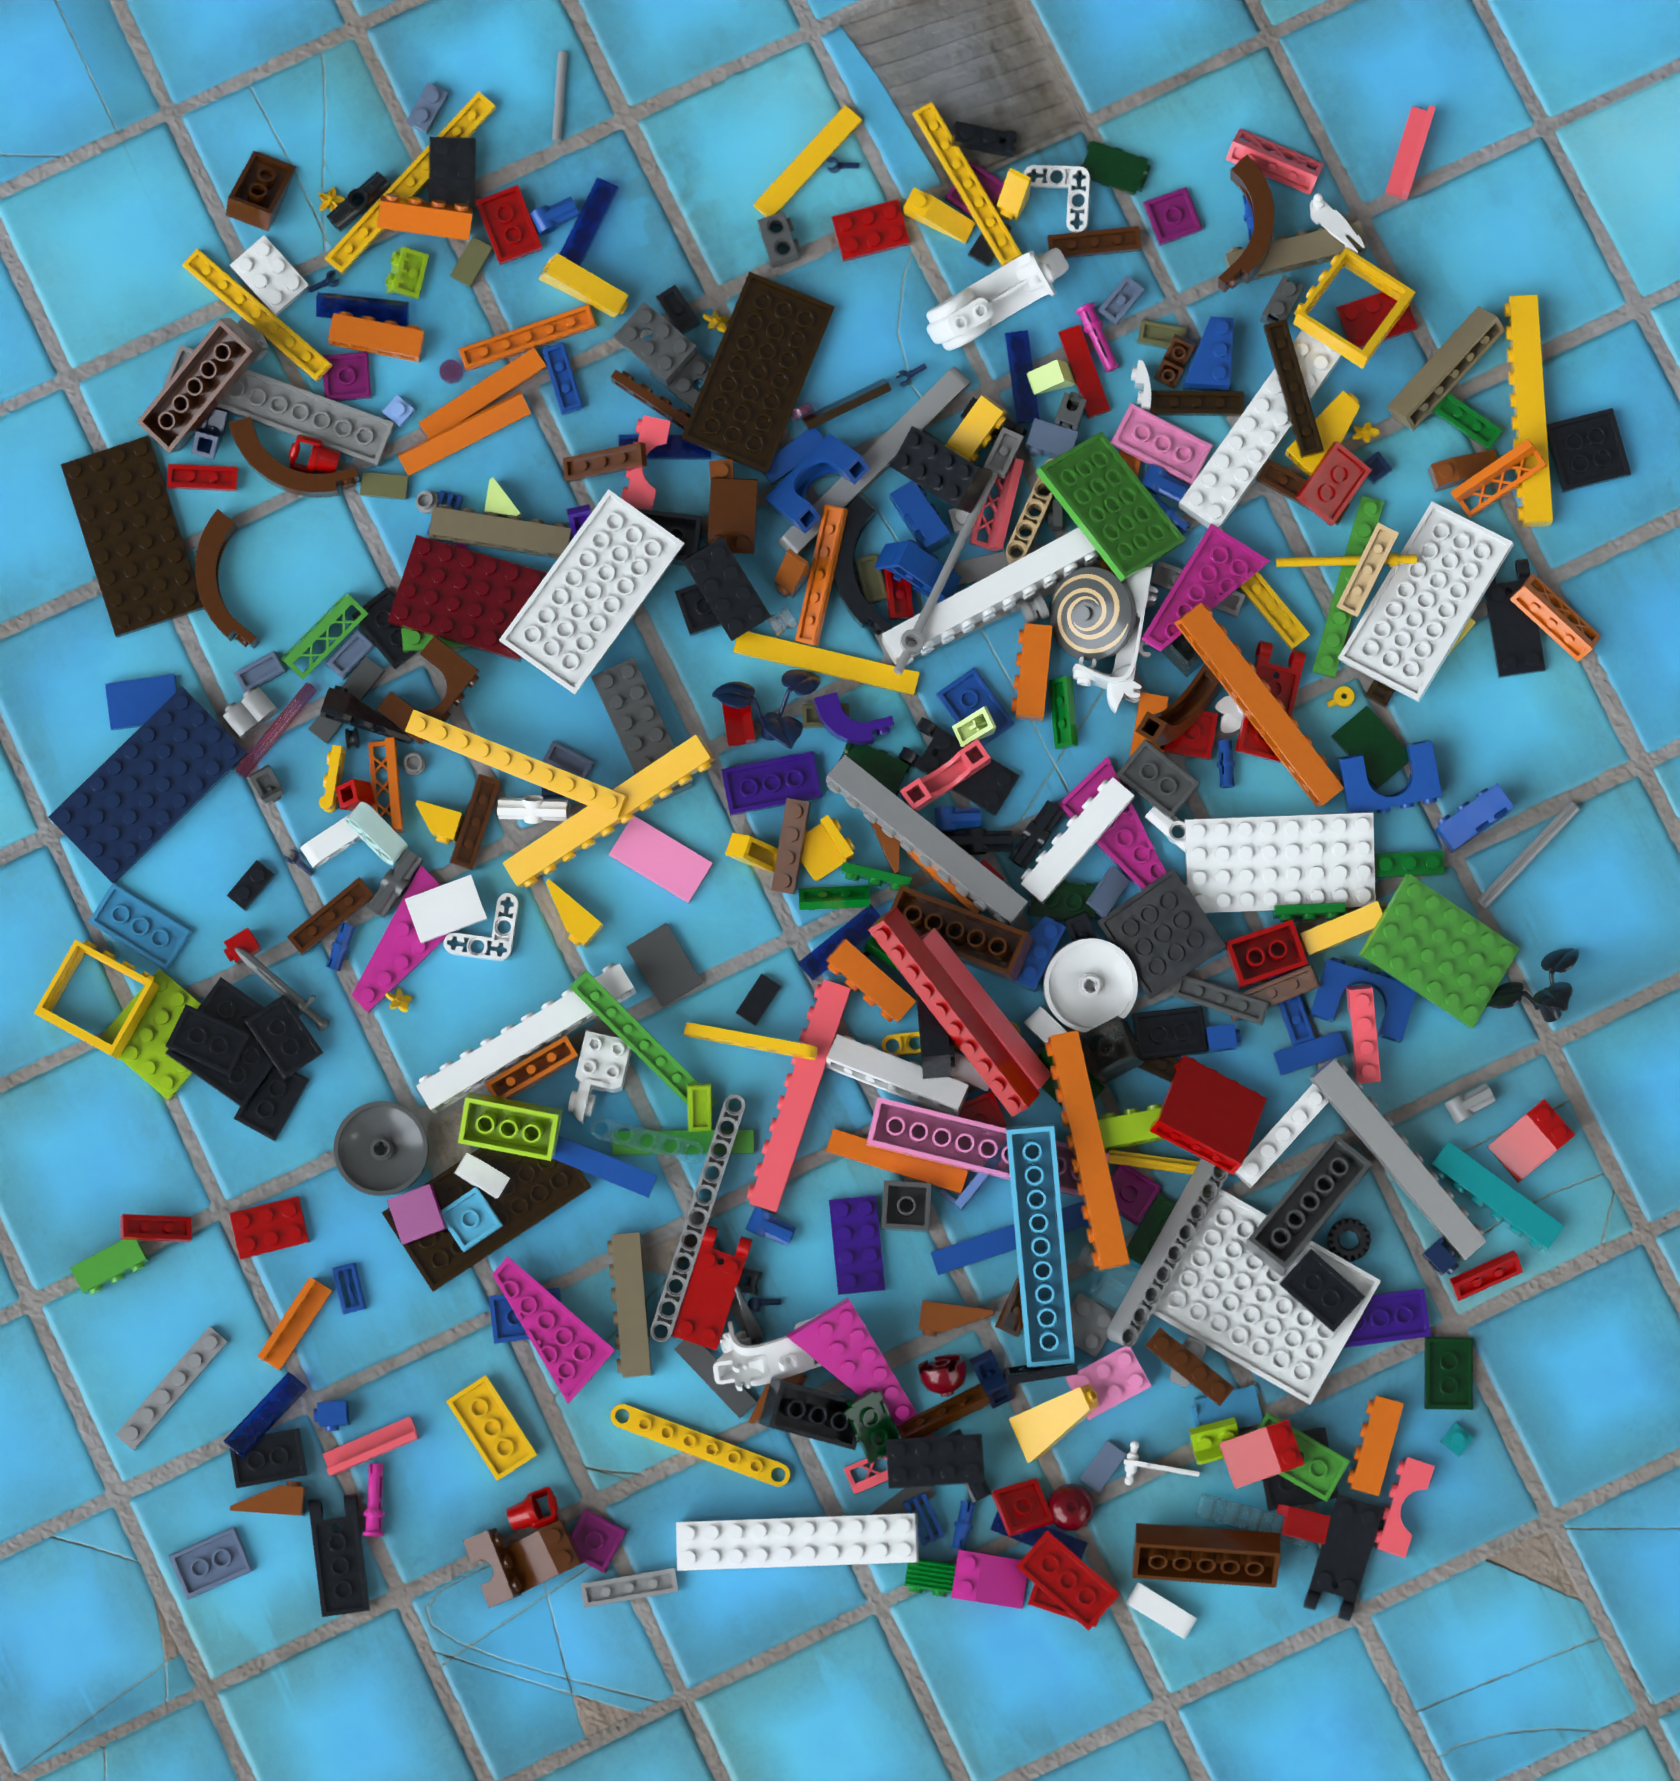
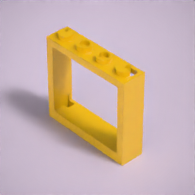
[1293,248,1416,369]
[34,939,160,1060]

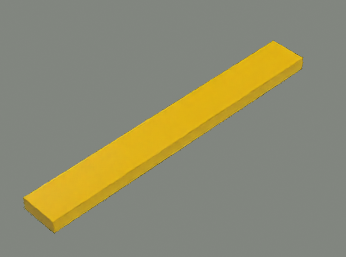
[912,102,1023,266]
[182,248,332,382]
[733,631,920,696]

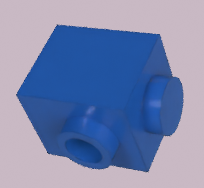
[314,1400,350,1431]

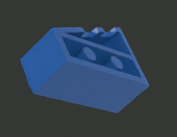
[1182,317,1234,391]
[890,481,951,553]
[874,540,962,602]
[1435,783,1514,853]
[1011,916,1066,993]

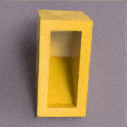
[416,800,464,845]
[725,833,778,873]

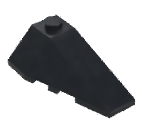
[320,685,412,744]

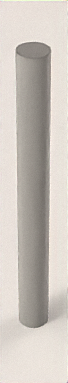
[552,51,567,142]

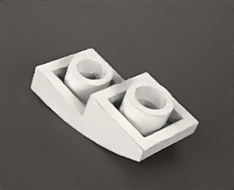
[1131,360,1151,412]
[951,1052,989,1092]
[454,1153,510,1198]

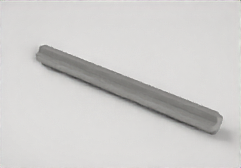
[1477,801,1580,908]

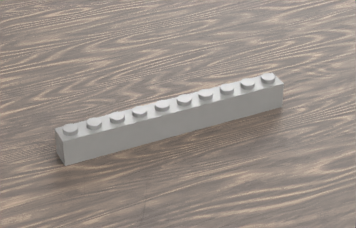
[825,755,1028,926]
[1309,1059,1487,1260]

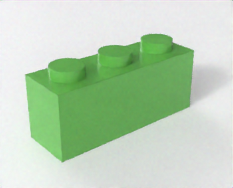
[70,1240,150,1295]

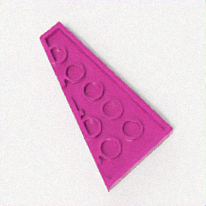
[1141,524,1270,652]
[1058,756,1167,890]
[351,865,453,1013]
[492,1256,615,1405]
[787,1298,917,1426]

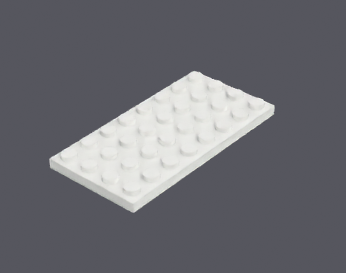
[499,489,685,695]
[1338,502,1514,702]
[1185,812,1376,913]

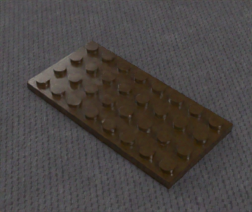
[681,271,835,475]
[61,435,204,638]
[382,1148,592,1292]

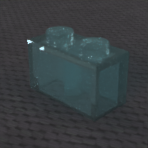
[1089,1265,1139,1313]

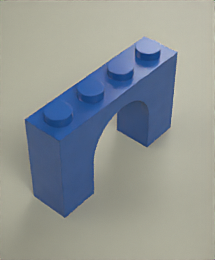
[765,433,870,534]
[1337,740,1442,813]
[1309,957,1416,1043]

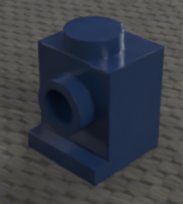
[1422,1237,1459,1276]

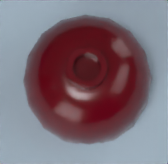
[918,1354,967,1397]
[1047,1484,1094,1531]

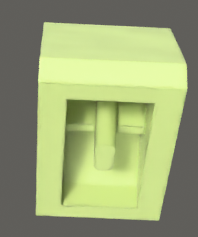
[1027,360,1076,395]
[484,477,522,519]
[952,706,996,748]

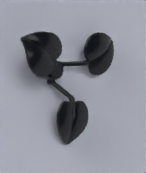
[1485,948,1579,1022]

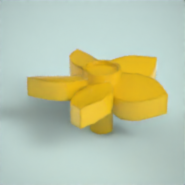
[318,187,345,212]
[702,310,730,332]
[1352,422,1380,443]
[385,987,413,1013]

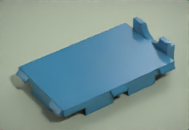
[1191,1385,1264,1431]

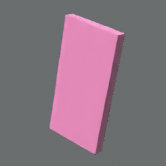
[1111,403,1213,486]
[609,816,713,904]

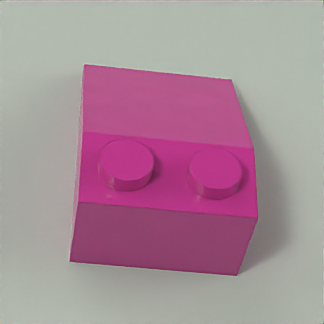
[951,1550,1027,1609]

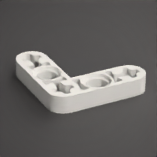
[1024,165,1091,233]
[444,893,519,961]

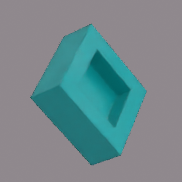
[1440,1423,1474,1457]

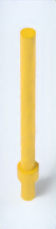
[1276,552,1417,567]

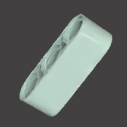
[346,802,408,865]

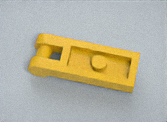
[319,745,346,813]

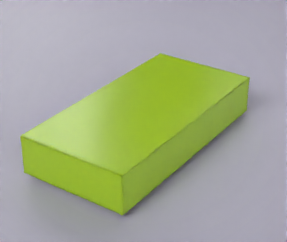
[687,1083,712,1132]

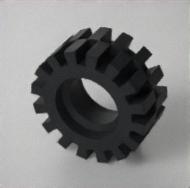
[1327,1218,1371,1262]

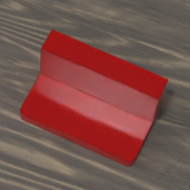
[722,703,756,747]
[1276,1504,1331,1544]

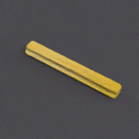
[1108,1149,1199,1175]

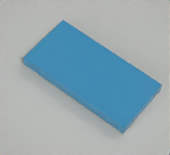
[88,883,193,971]

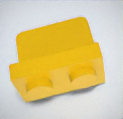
[801,815,855,881]

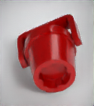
[289,434,341,474]
[506,1487,559,1531]

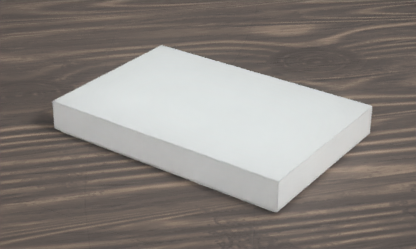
[405,875,487,944]

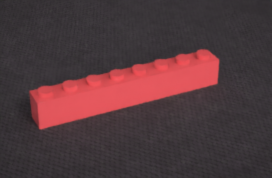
[920,928,1051,1090]

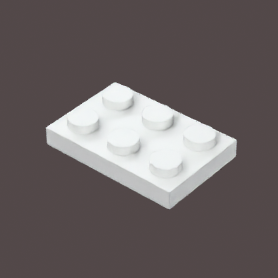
[230,236,310,316]

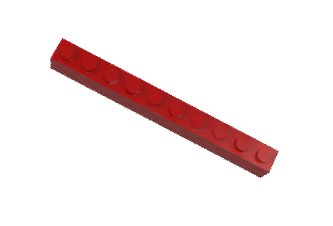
[868,907,1040,1117]

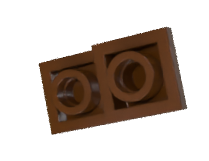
[1154,334,1195,389]

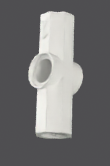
[497,795,570,824]
[1145,807,1185,853]

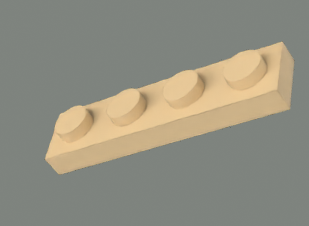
[1336,523,1399,617]

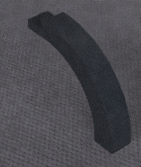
[834,495,892,636]

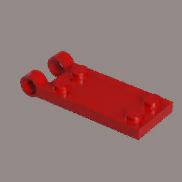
[1235,640,1306,763]
[671,1225,753,1351]

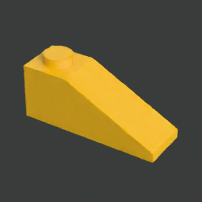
[997,168,1031,221]
[903,187,976,244]
[546,879,604,948]

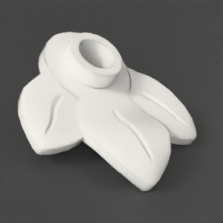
[1215,695,1243,733]

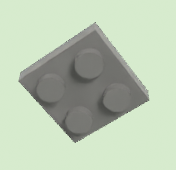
[1070,1293,1115,1358]

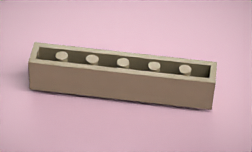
[1224,220,1367,284]
[1387,306,1505,431]
[429,504,571,559]
[607,1232,652,1378]

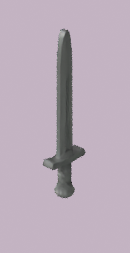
[235,947,329,1031]

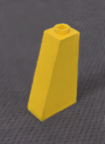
[538,253,629,318]
[1285,390,1360,477]
[1300,901,1387,956]
[1009,1384,1099,1463]

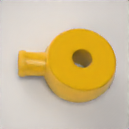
[1326,686,1355,708]

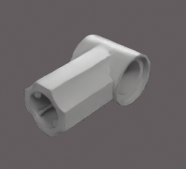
[1445,1083,1496,1124]

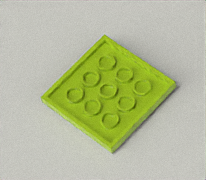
[99,969,201,1101]

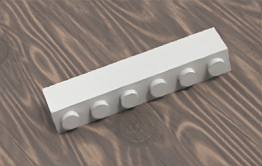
[1020,777,1134,904]
[826,1034,969,1117]
[1234,1083,1329,1189]

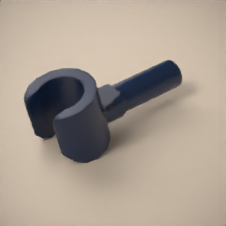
[827,157,859,173]
[308,270,339,293]
[896,363,927,387]
[284,849,315,877]
[748,1297,781,1312]

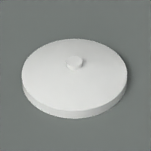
[1043,938,1138,1033]

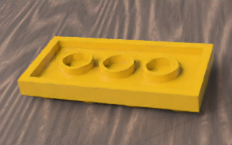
[446,1375,538,1481]

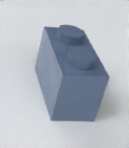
[1026,418,1079,459]

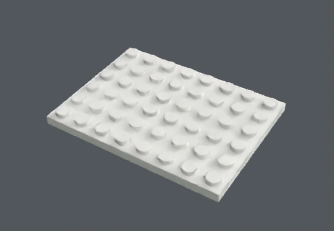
[1152,1189,1381,1405]

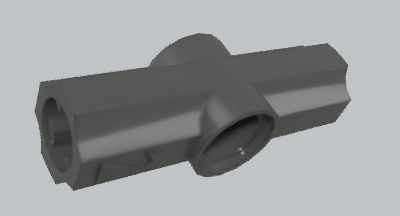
[367,849,424,918]

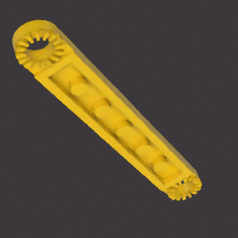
[610,1404,790,1487]

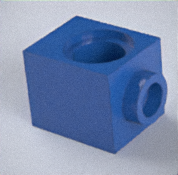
[1206,1024,1241,1053]

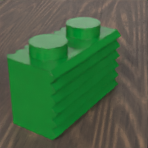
[904,1559,956,1597]

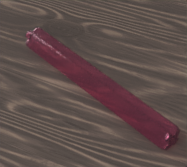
[235,683,316,778]

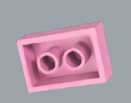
[1065,1346,1151,1421]

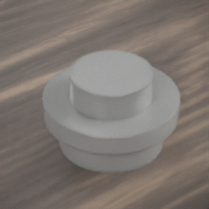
[416,491,439,514]
[402,752,426,776]

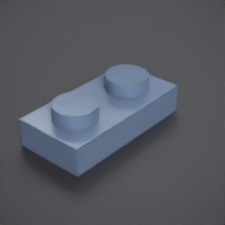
[406,82,449,134]
[1098,275,1145,326]

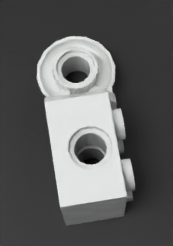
[568,1031,632,1124]

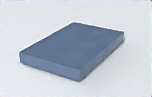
[169,1527,254,1600]

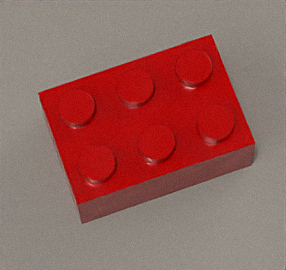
[1225,919,1308,990]

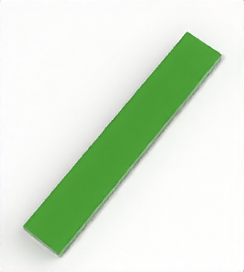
[612,1130,754,1155]

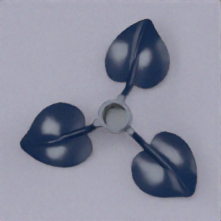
[712,669,820,749]

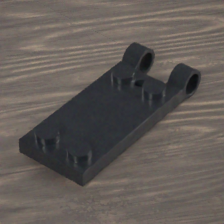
[1484,559,1546,678]
[898,717,1020,816]
[308,1494,370,1617]
[1303,1494,1384,1622]

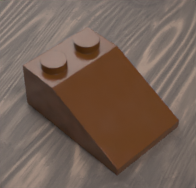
[226,151,296,232]
[708,477,758,554]
[504,1520,584,1594]

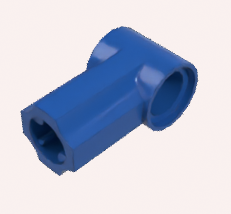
[530,197,580,236]
[1141,464,1189,504]
[935,806,981,832]
[745,1207,796,1246]

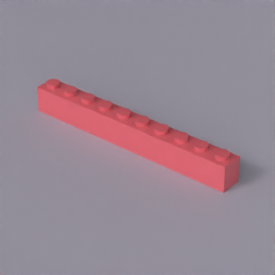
[747,980,851,1214]

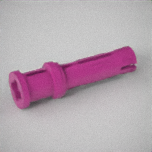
[1075,303,1119,373]
[363,1464,385,1537]

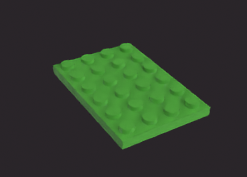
[1036,431,1186,582]
[1359,874,1520,1029]

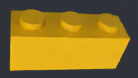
[946,395,1007,462]

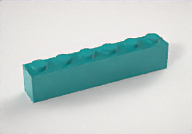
[1430,1141,1565,1251]

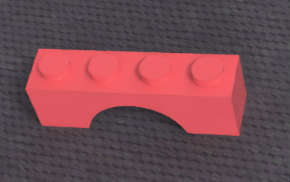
[621,415,672,510]
[900,739,991,812]
[1346,984,1381,1084]
[1374,1457,1435,1558]

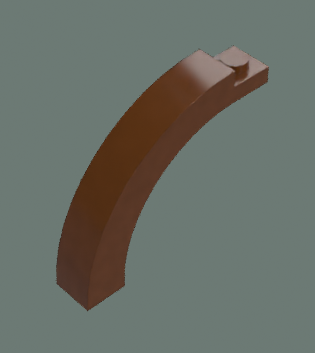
[1218,154,1275,293]
[228,417,361,498]
[195,509,260,649]
[1135,663,1222,745]

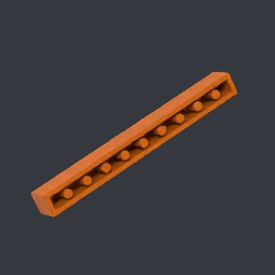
[1174,603,1344,808]
[1045,1030,1130,1271]

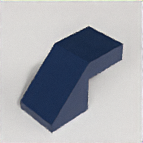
[191,408,229,459]
[969,1349,1014,1409]

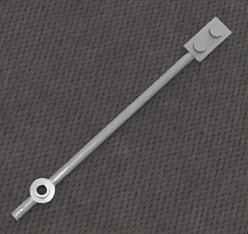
[893,427,1024,675]

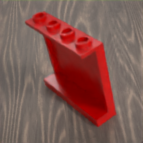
[1150,1055,1267,1175]

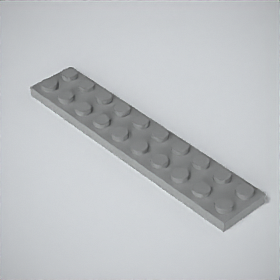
[163,345,395,467]

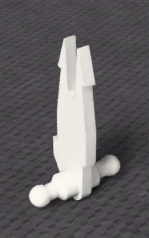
[1310,193,1365,254]
[1123,1440,1200,1486]

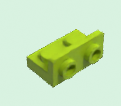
[385,247,429,300]
[1188,1417,1239,1465]

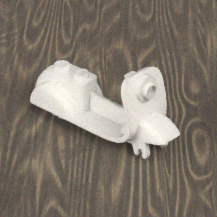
[927,248,1069,351]
[1072,563,1158,715]
[713,1312,866,1391]

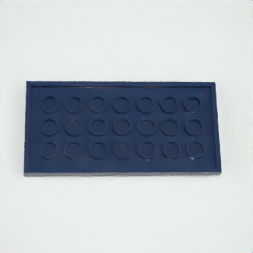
[48,687,248,883]

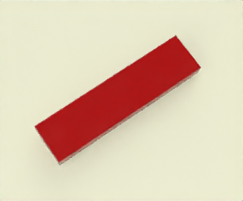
[1058,325,1111,419]

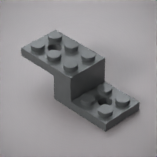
[614,302,711,410]

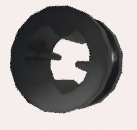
[345,727,360,749]

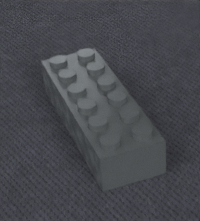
[591,657,692,805]
[1244,1135,1372,1277]

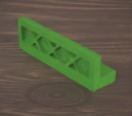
[281,593,368,680]

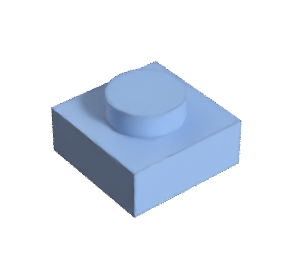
[382,395,415,428]

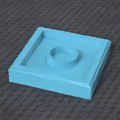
[441,1186,503,1253]

